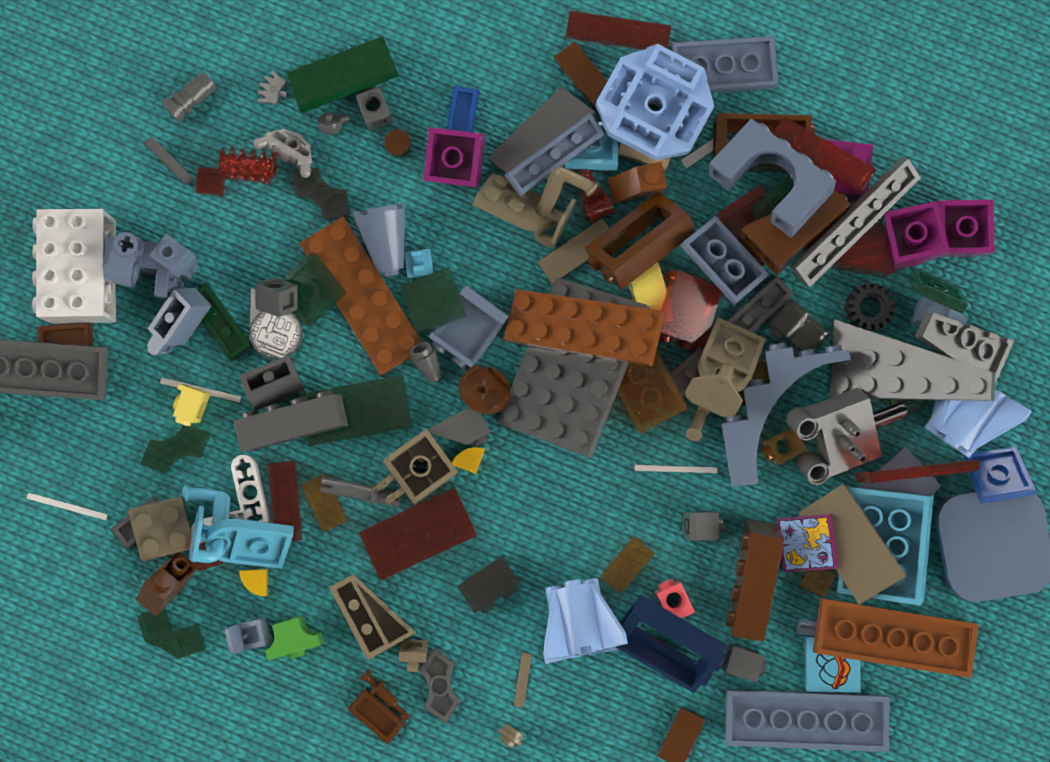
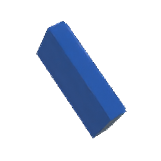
[447,86,480,132]

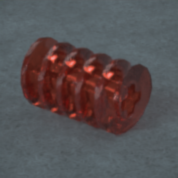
[219,147,277,184]

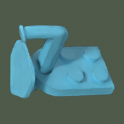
[182,486,294,569]

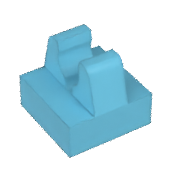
[404,249,434,279]

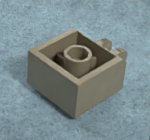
[374,429,458,505]

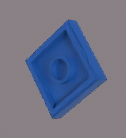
[963,446,1036,504]

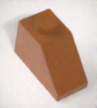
[608,161,667,204]

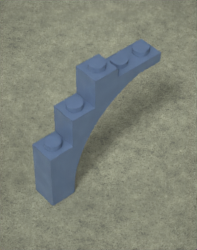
[721,343,851,487]

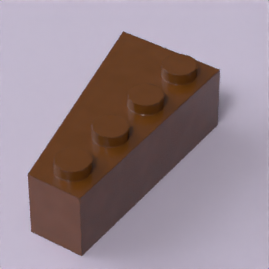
[726,519,784,642]

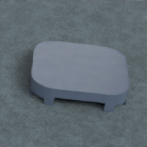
[932,492,1050,602]

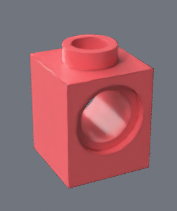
[654,579,695,618]

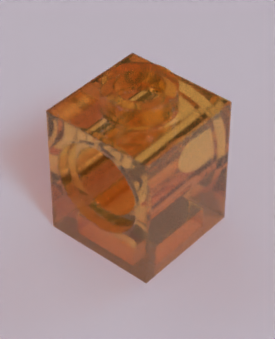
[762,428,807,465]

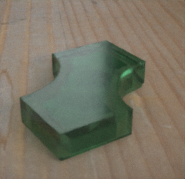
[140,425,211,473]

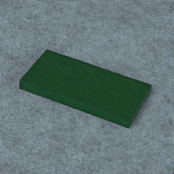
[287,36,399,113]

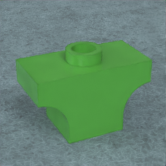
[265,615,324,661]

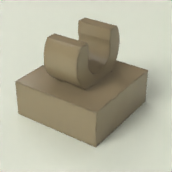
[399,639,428,672]

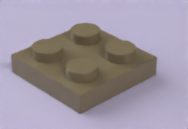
[128,496,192,561]

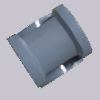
[103,232,145,288]

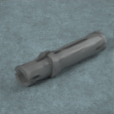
[320,476,401,508]

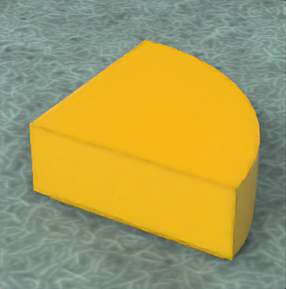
[452,447,485,474]
[239,569,269,596]

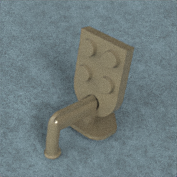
[472,166,598,250]
[685,317,766,441]

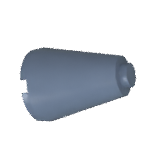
[353,203,406,277]

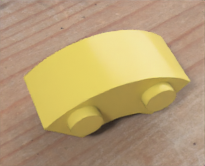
[629,262,672,323]

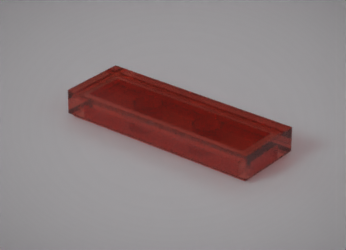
[268,461,303,541]

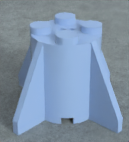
[924,389,1032,458]
[543,578,628,664]

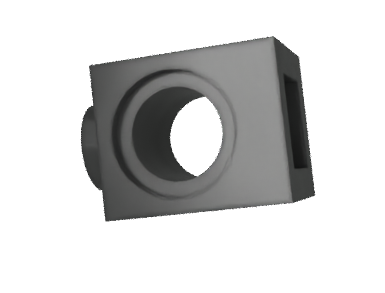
[355,87,393,131]
[255,277,297,317]
[722,643,766,682]

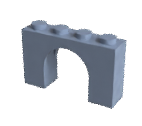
[709,118,836,238]

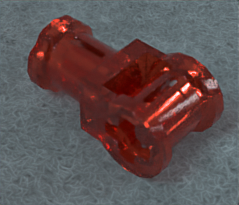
[577,169,615,224]

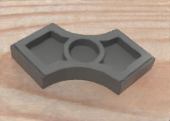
[419,647,462,724]

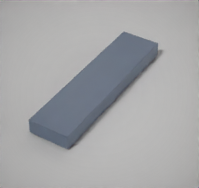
[504,112,605,197]

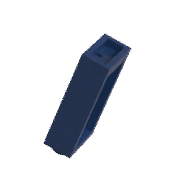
[616,595,725,693]

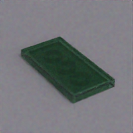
[299,375,413,446]

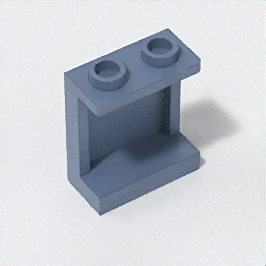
[428,286,509,369]

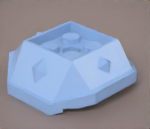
[596,44,714,160]

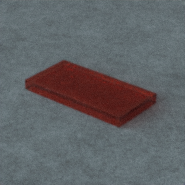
[855,459,980,483]
[359,487,477,581]

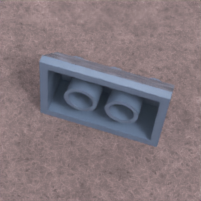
[680,216,769,305]

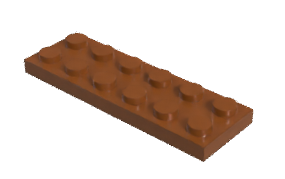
[299,216,422,376]
[503,289,665,366]
[813,598,979,678]

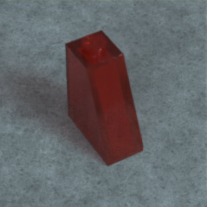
[830,222,895,278]

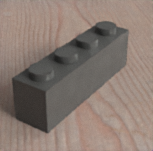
[234,391,349,452]

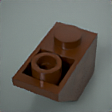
[136,552,198,617]

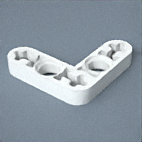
[191,455,269,543]

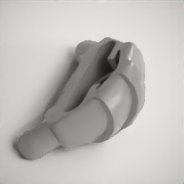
[253,128,312,178]

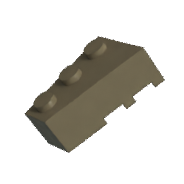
[329,574,416,660]

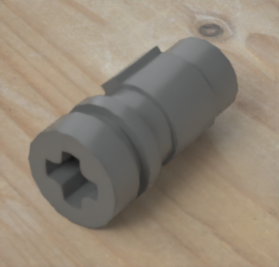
[161,72,217,123]

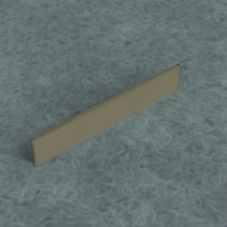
[514,653,532,708]

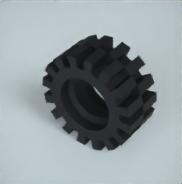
[844,283,896,331]

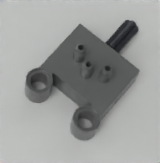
[786,387,908,485]

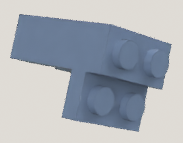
[103,237,197,302]

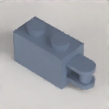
[147,288,212,355]

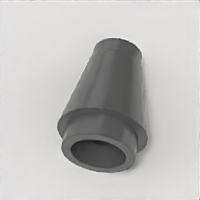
[410,342,442,382]

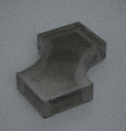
[292,168,350,220]

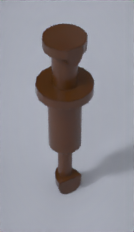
[359,669,409,721]

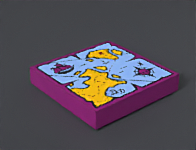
[777,514,839,572]

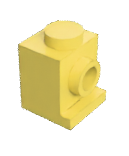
[173,384,211,426]

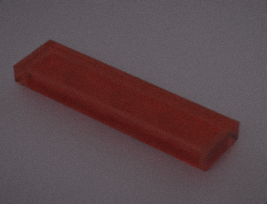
[565,11,671,50]
[773,117,876,194]

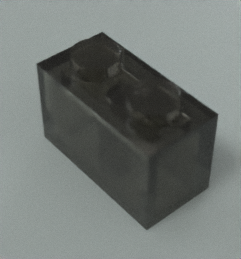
[458,555,520,614]

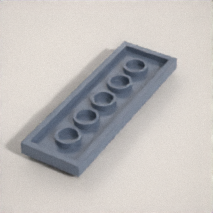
[725,689,890,752]

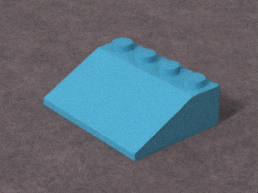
[837,487,934,605]

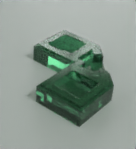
[137,608,206,659]

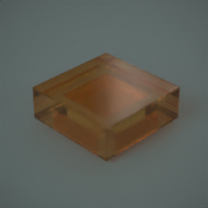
[799,569,836,598]

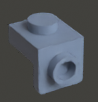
[225,617,272,654]

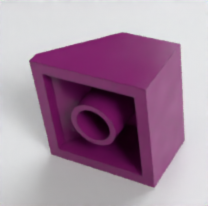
[881,201,950,270]

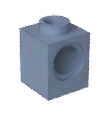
[149,234,196,277]

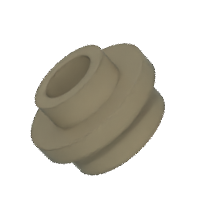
[498,724,523,749]

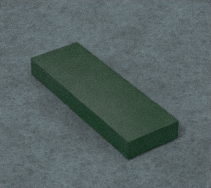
[197,283,253,362]

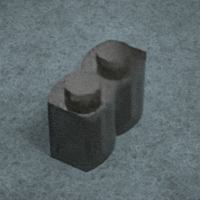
[766,299,830,357]

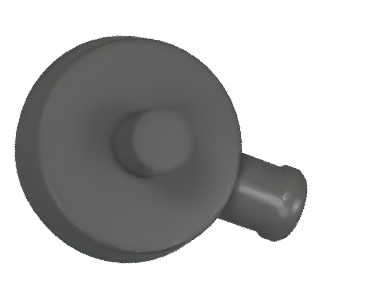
[318,112,349,135]

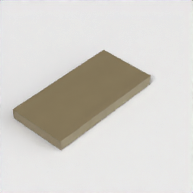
[798,484,907,605]

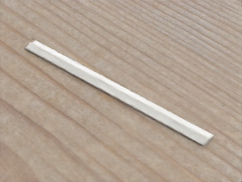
[160,378,241,403]
[635,465,718,473]
[27,493,108,520]

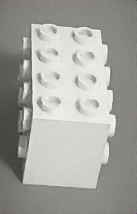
[32,209,116,324]

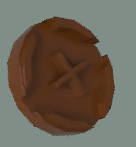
[458,365,511,414]

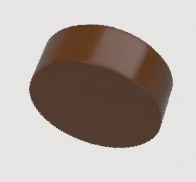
[384,129,411,157]

